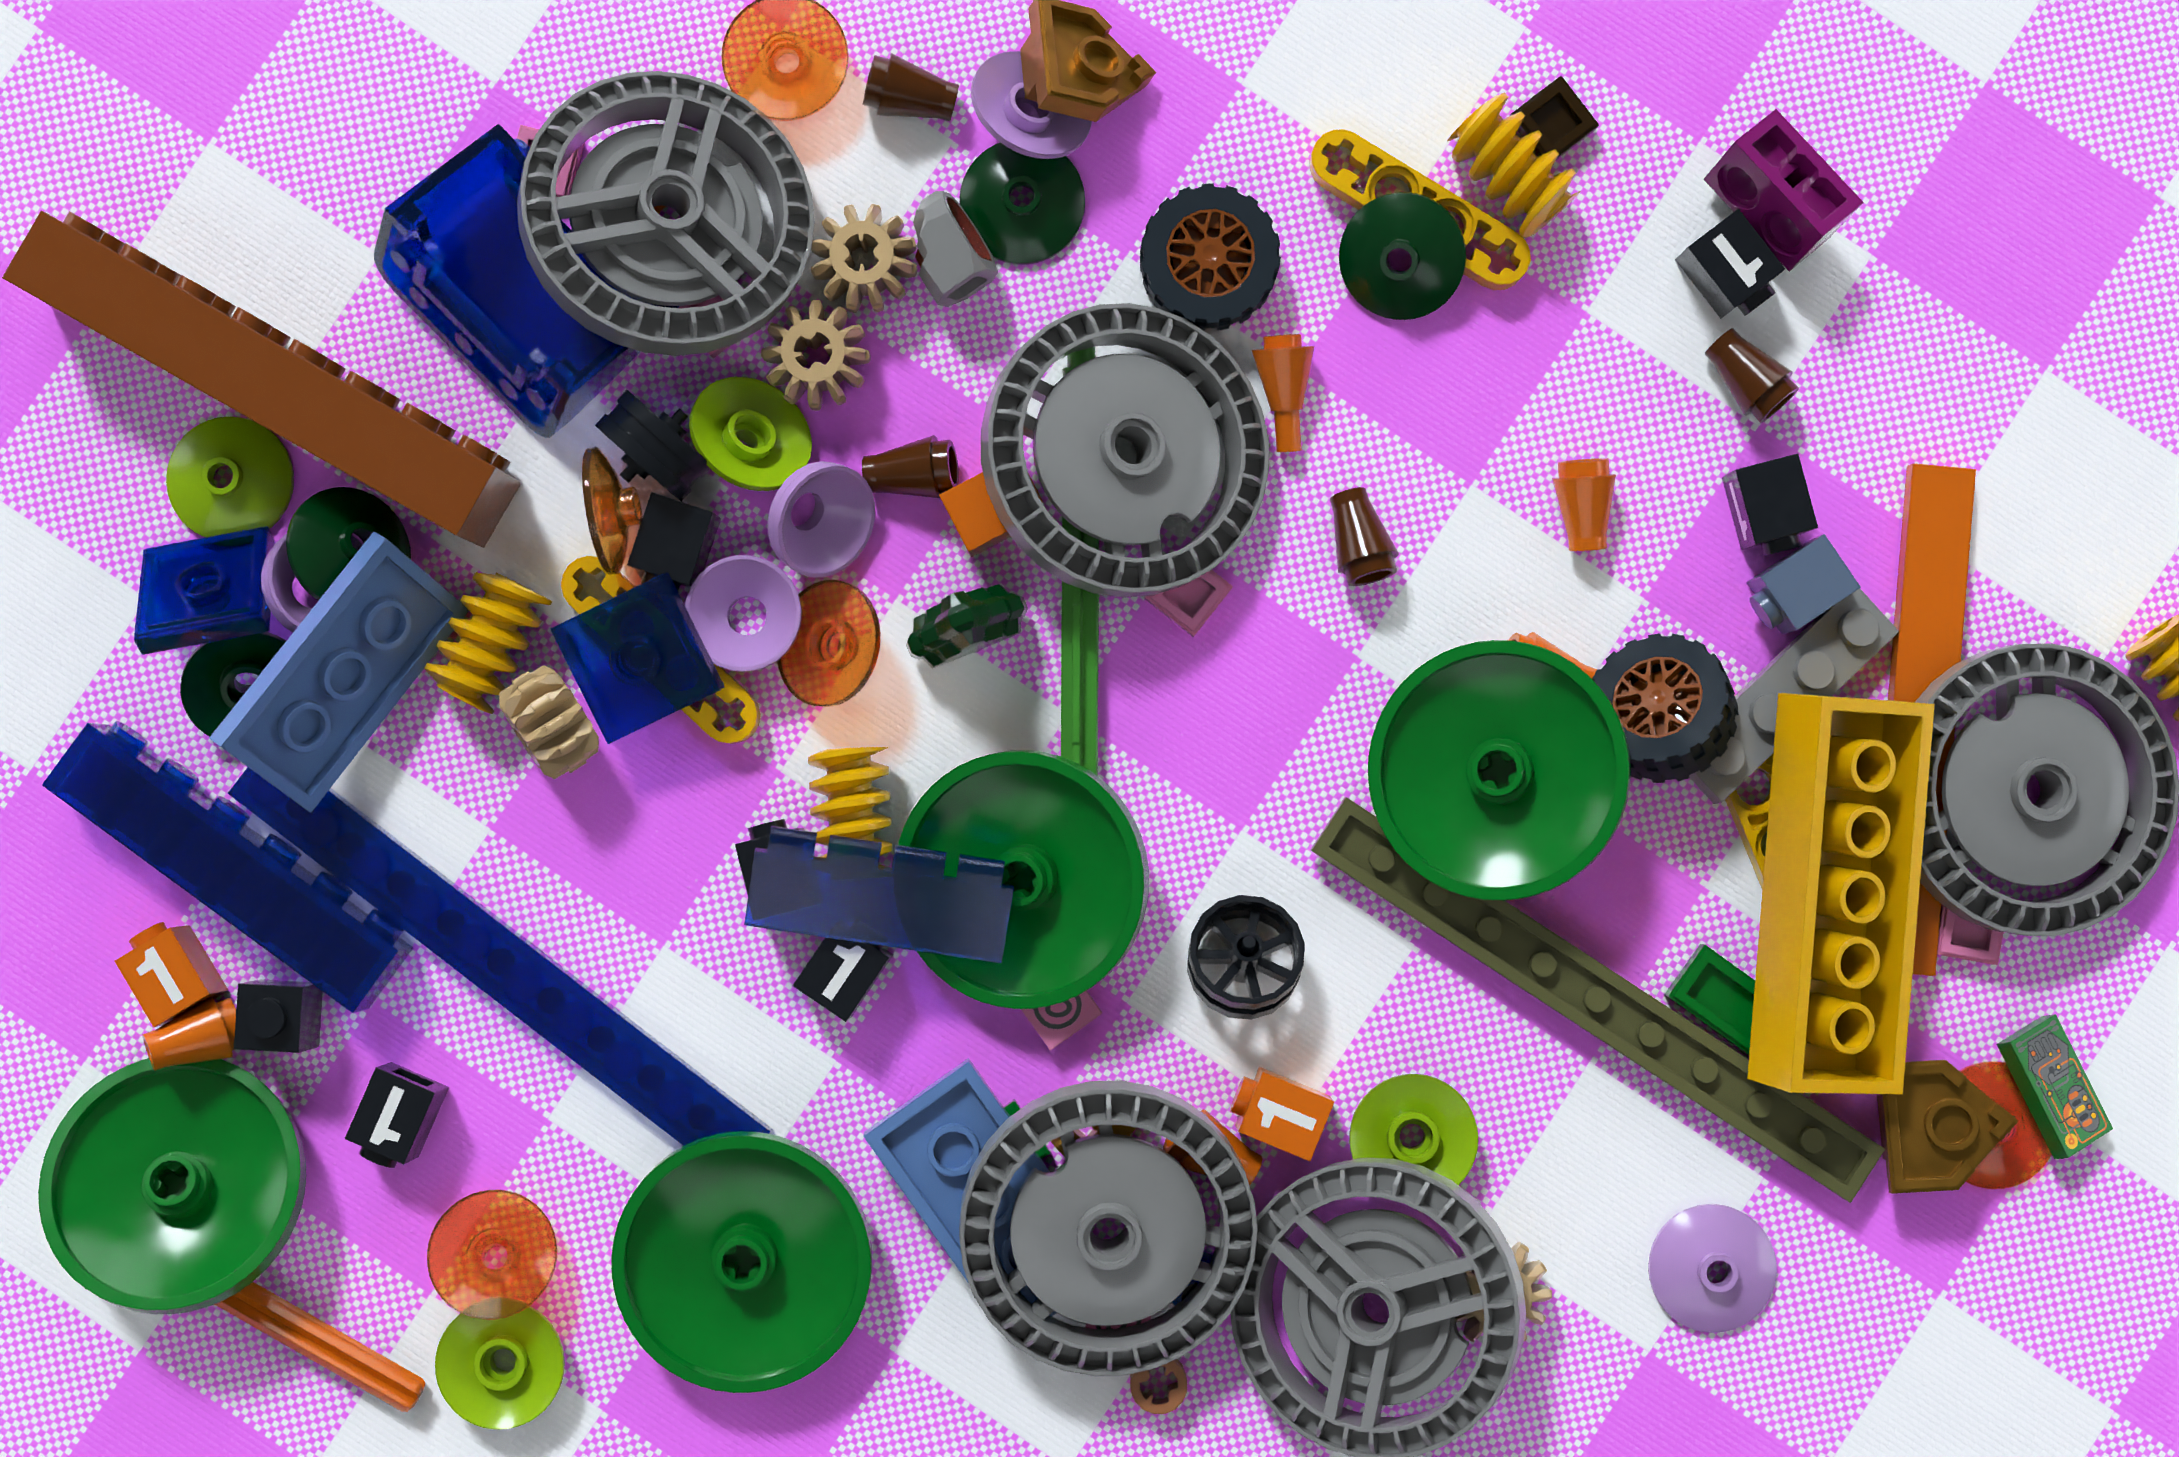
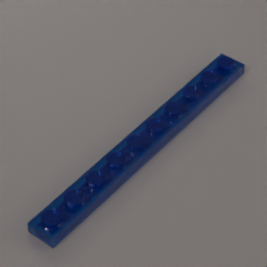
[227,767,773,1146]

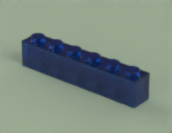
[42,721,414,1013]

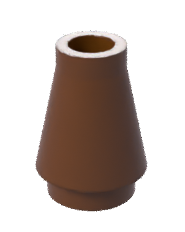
[862,53,959,122]
[1705,328,1799,423]
[862,435,959,498]
[1330,487,1399,586]

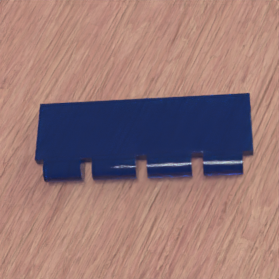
[744,826,1014,963]

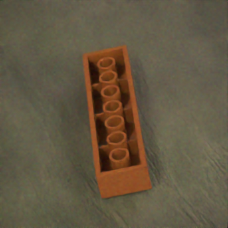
[2,210,521,548]

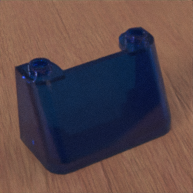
[374,123,679,438]

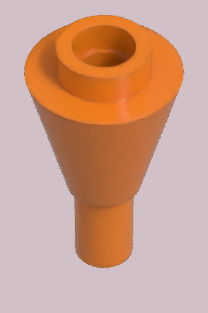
[1251,334,1315,452]

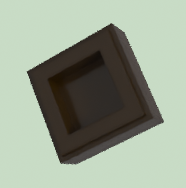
[1510,76,1600,160]

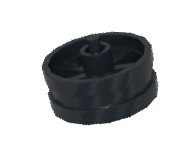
[595,389,711,502]
[1187,895,1305,1020]

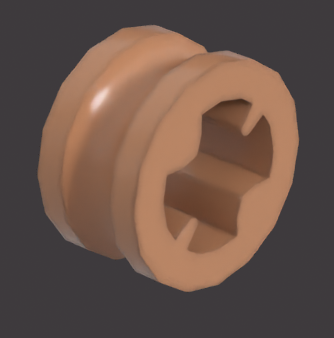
[1130,1359,1187,1414]

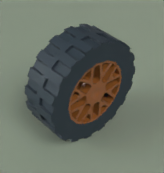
[1140,183,1281,331]
[1592,633,1739,783]

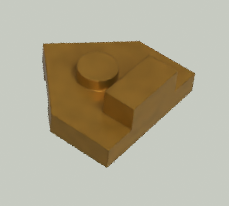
[1020,0,1157,122]
[1877,1060,2019,1194]

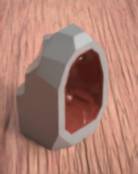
[913,191,998,307]

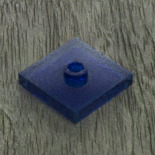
[134,526,275,655]
[550,572,725,744]

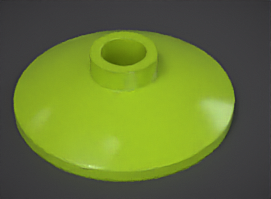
[689,376,812,491]
[166,416,294,543]
[1349,1074,1478,1185]
[435,1299,565,1430]

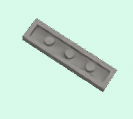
[1689,588,1899,804]

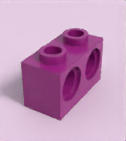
[1703,109,1864,272]

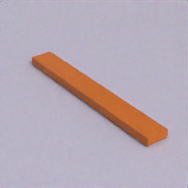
[1888,463,1976,976]

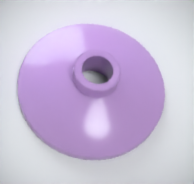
[971,51,1092,159]
[1648,1204,1777,1333]

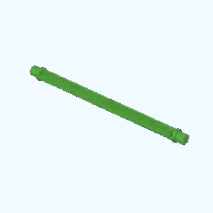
[1061,347,1099,776]

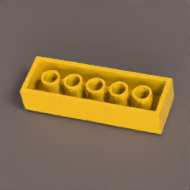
[1747,693,1935,1094]

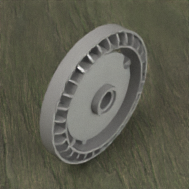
[517,71,815,356]
[981,303,1269,598]
[1915,643,2179,936]
[959,1080,1258,1376]
[1230,1158,1526,1457]

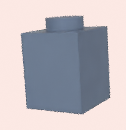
[1746,534,1861,634]

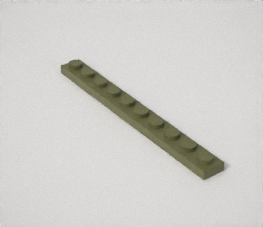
[1310,797,1885,1203]

